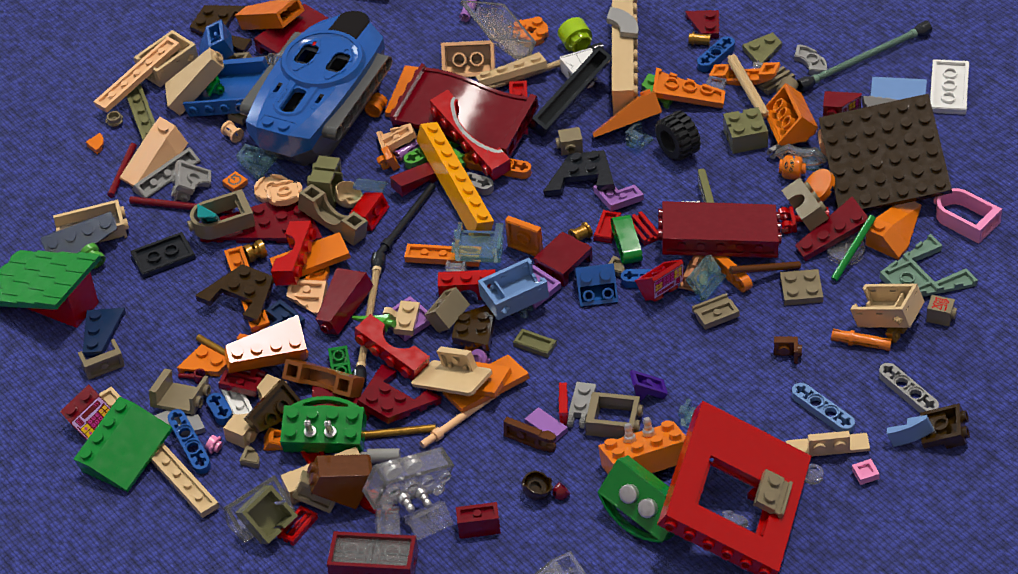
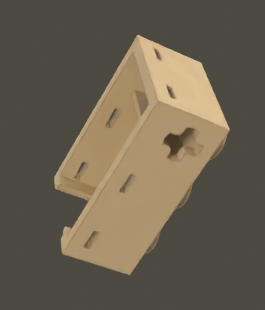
[134,30,198,87]
[850,284,925,328]

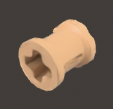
[221,121,244,143]

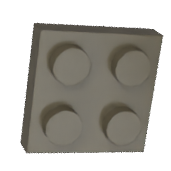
[780,269,823,305]

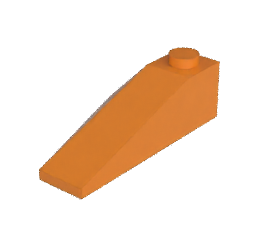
[592,89,662,137]
[866,201,921,260]

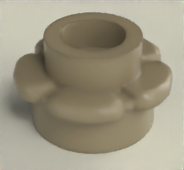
[106,111,123,127]

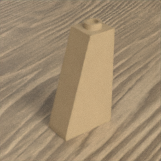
[165,48,224,115]

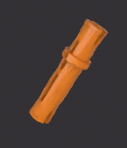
[831,328,892,351]

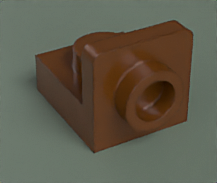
[774,336,802,364]

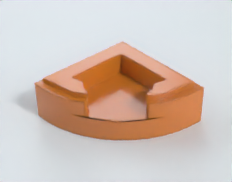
[86,133,104,155]

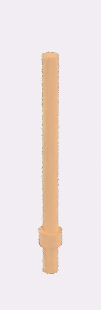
[420,393,502,448]

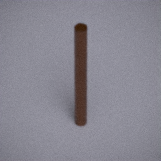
[729,261,801,274]

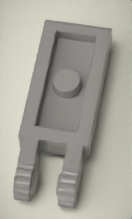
[567,382,596,429]

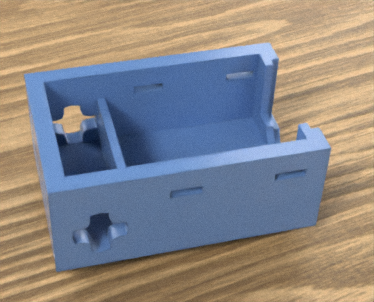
[478,258,549,320]

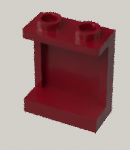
[534,231,593,287]

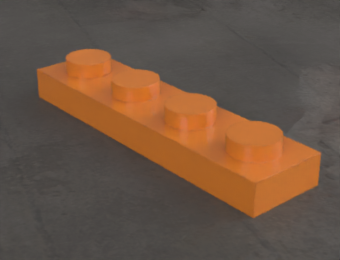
[404,243,482,267]

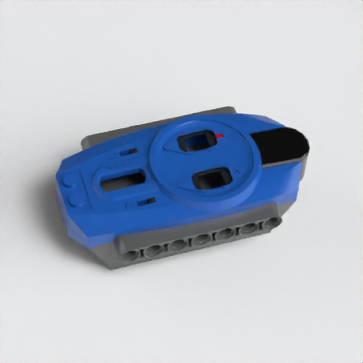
[240,11,392,166]

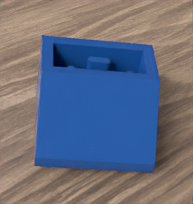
[199,20,234,59]
[575,263,618,306]

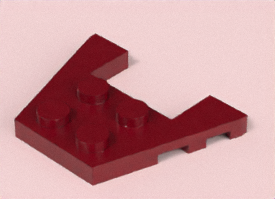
[358,364,441,424]

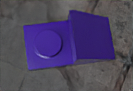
[629,370,668,402]

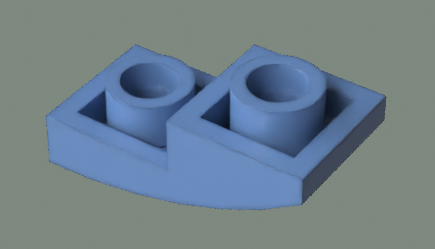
[887,415,934,447]

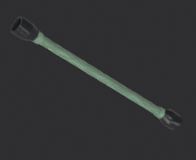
[796,20,932,93]

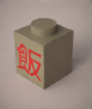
[926,295,958,327]

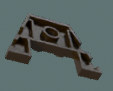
[195,264,274,325]

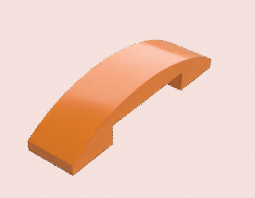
[709,62,781,86]

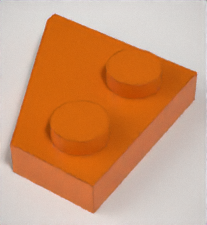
[177,344,227,377]

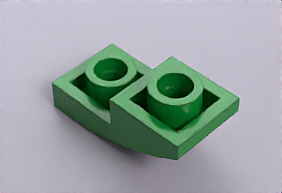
[328,345,352,374]

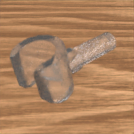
[267,51,284,66]

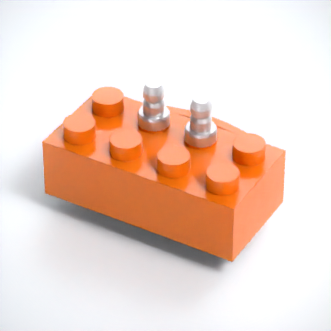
[598,417,686,474]

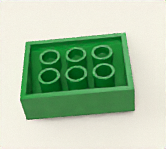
[73,397,173,492]

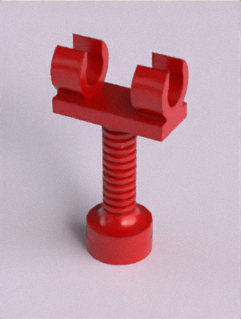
[778,206,830,234]

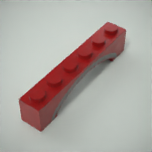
[430,90,511,181]

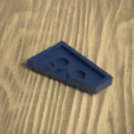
[82,307,126,358]

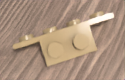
[786,431,870,457]

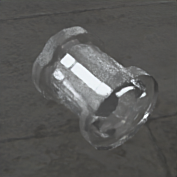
[445,261,467,272]

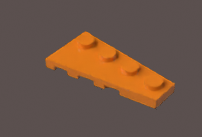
[653,67,725,109]

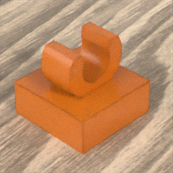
[376,146,400,171]

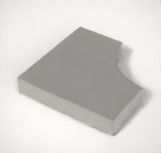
[175,160,211,195]

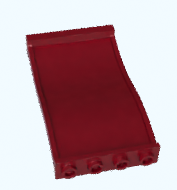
[390,63,539,158]

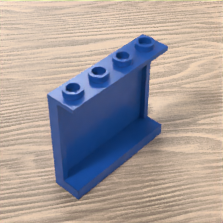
[183,56,269,117]

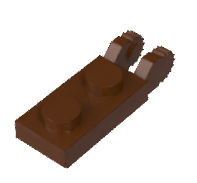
[503,417,556,453]

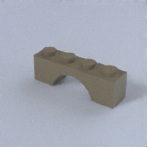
[298,184,368,246]

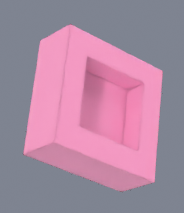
[852,459,880,485]

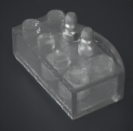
[362,447,454,513]

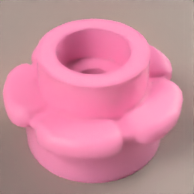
[205,435,223,454]

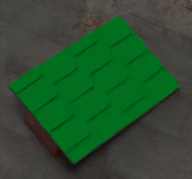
[0,250,101,328]

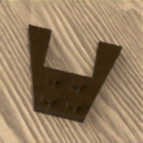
[190,5,252,53]

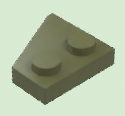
[742,32,782,68]

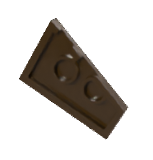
[244,379,301,434]

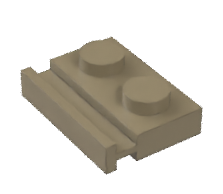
[692,293,740,330]
[753,469,793,518]

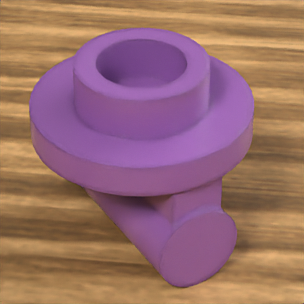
[472,349,492,364]

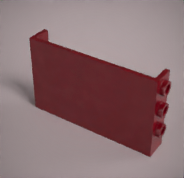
[658,201,782,258]

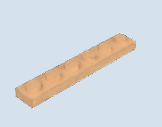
[94,36,181,113]

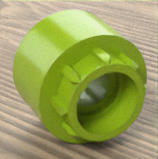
[558,17,592,52]

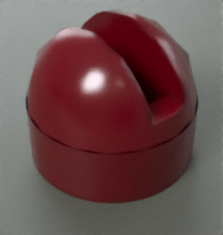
[552,482,570,500]

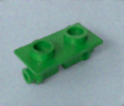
[205,75,225,96]

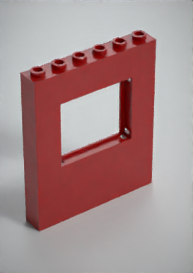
[657,400,811,574]

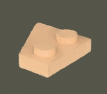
[376,124,417,152]
[286,280,328,315]

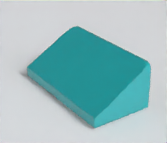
[197,204,221,224]

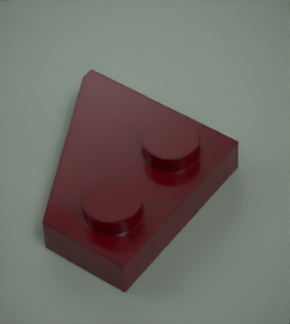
[685,10,719,39]

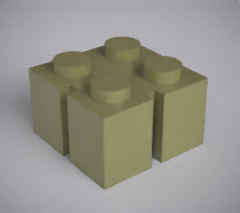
[723,107,768,154]
[307,156,344,209]
[235,485,298,544]

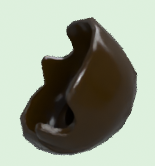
[521,471,553,501]

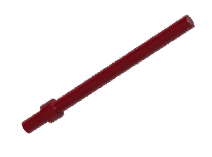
[129,196,235,215]

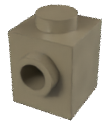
[555,127,583,156]

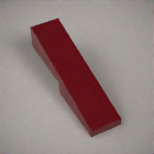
[390,162,438,197]

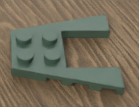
[879,234,978,297]

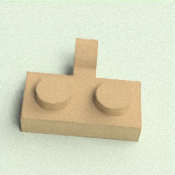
[383,300,420,336]

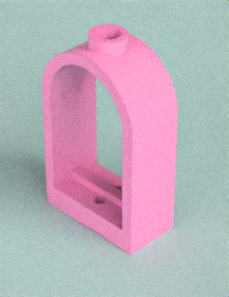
[933,188,1002,244]

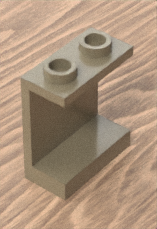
[149,369,211,415]

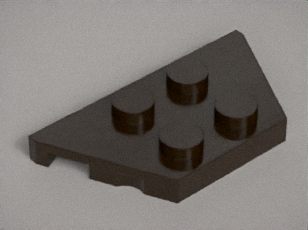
[452,305,496,351]

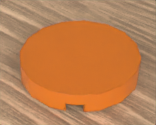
[805,169,835,202]

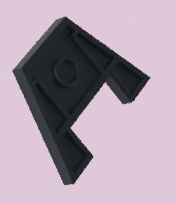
[543,150,616,197]

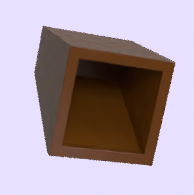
[307,454,374,509]

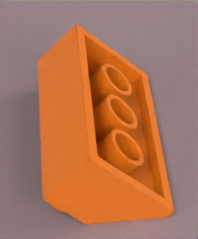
[766,83,818,146]

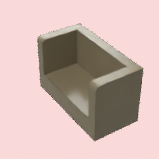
[424,287,470,332]
[78,339,125,380]

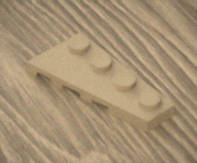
[476,52,548,86]

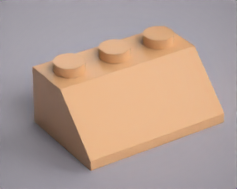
[441,40,496,77]

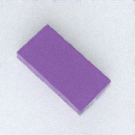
[525,407,568,442]

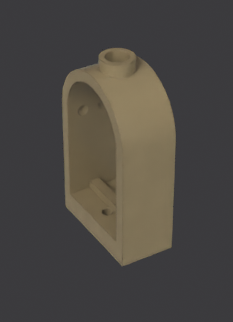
[187,189,256,240]

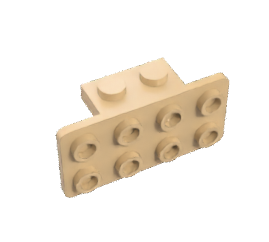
[411,346,492,396]

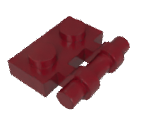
[218,368,267,397]

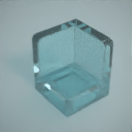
[625,121,653,152]

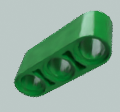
[611,215,643,265]

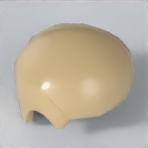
[335,181,362,208]

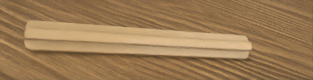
[727,54,769,118]

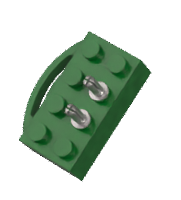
[280,396,367,453]

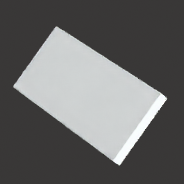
[930,60,969,115]

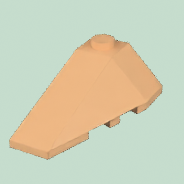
[119,117,188,187]

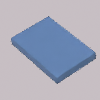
[871,77,927,100]

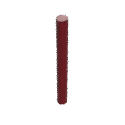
[107,143,137,198]

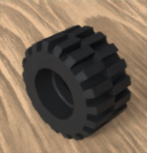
[655,111,701,162]

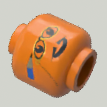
[779,155,807,180]

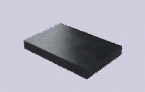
[130,232,196,279]

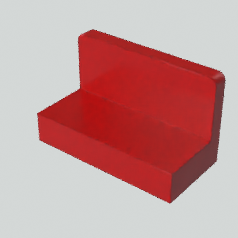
[349,192,390,231]

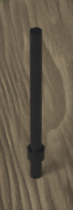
[377,183,436,254]

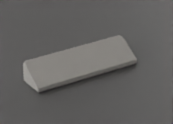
[132,147,201,198]

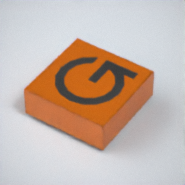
[222,171,248,192]

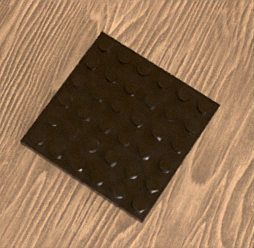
[819,93,952,212]

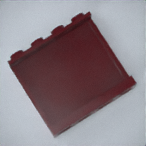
[254,3,347,56]

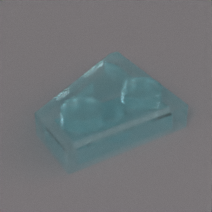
[236,144,277,180]

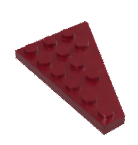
[200,200,323,243]

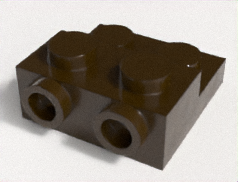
[920,403,970,449]

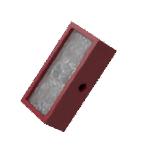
[327,531,419,574]

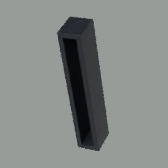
[528,46,612,137]

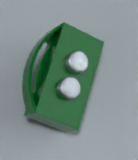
[597,455,674,542]

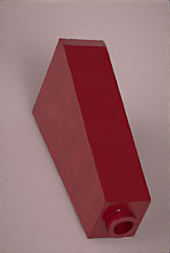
[315,268,374,335]

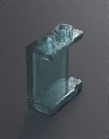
[451,222,504,263]

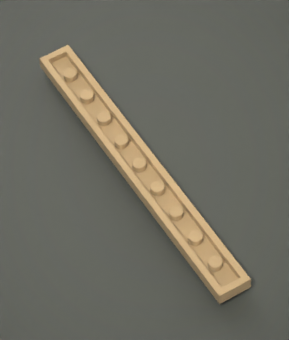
[99,386,219,518]

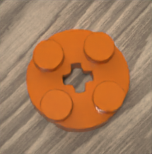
[514,16,549,46]

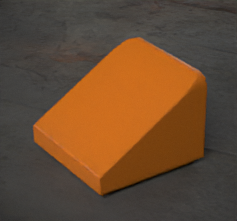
[263,427,283,451]

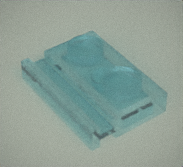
[686,255,726,301]

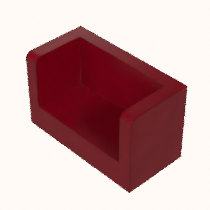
[456,502,501,539]

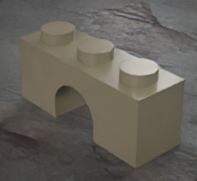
[781,178,829,231]

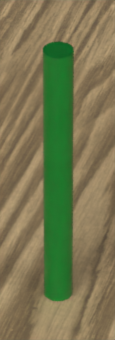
[831,215,876,282]

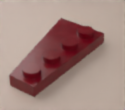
[795,196,868,261]

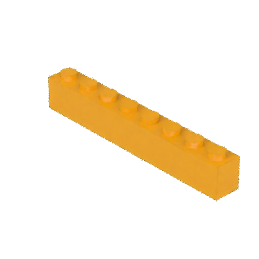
[416,122,494,240]

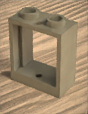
[585,392,643,439]

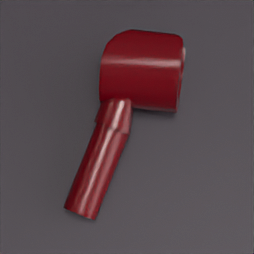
[178,368,205,384]

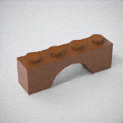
[282,359,365,398]

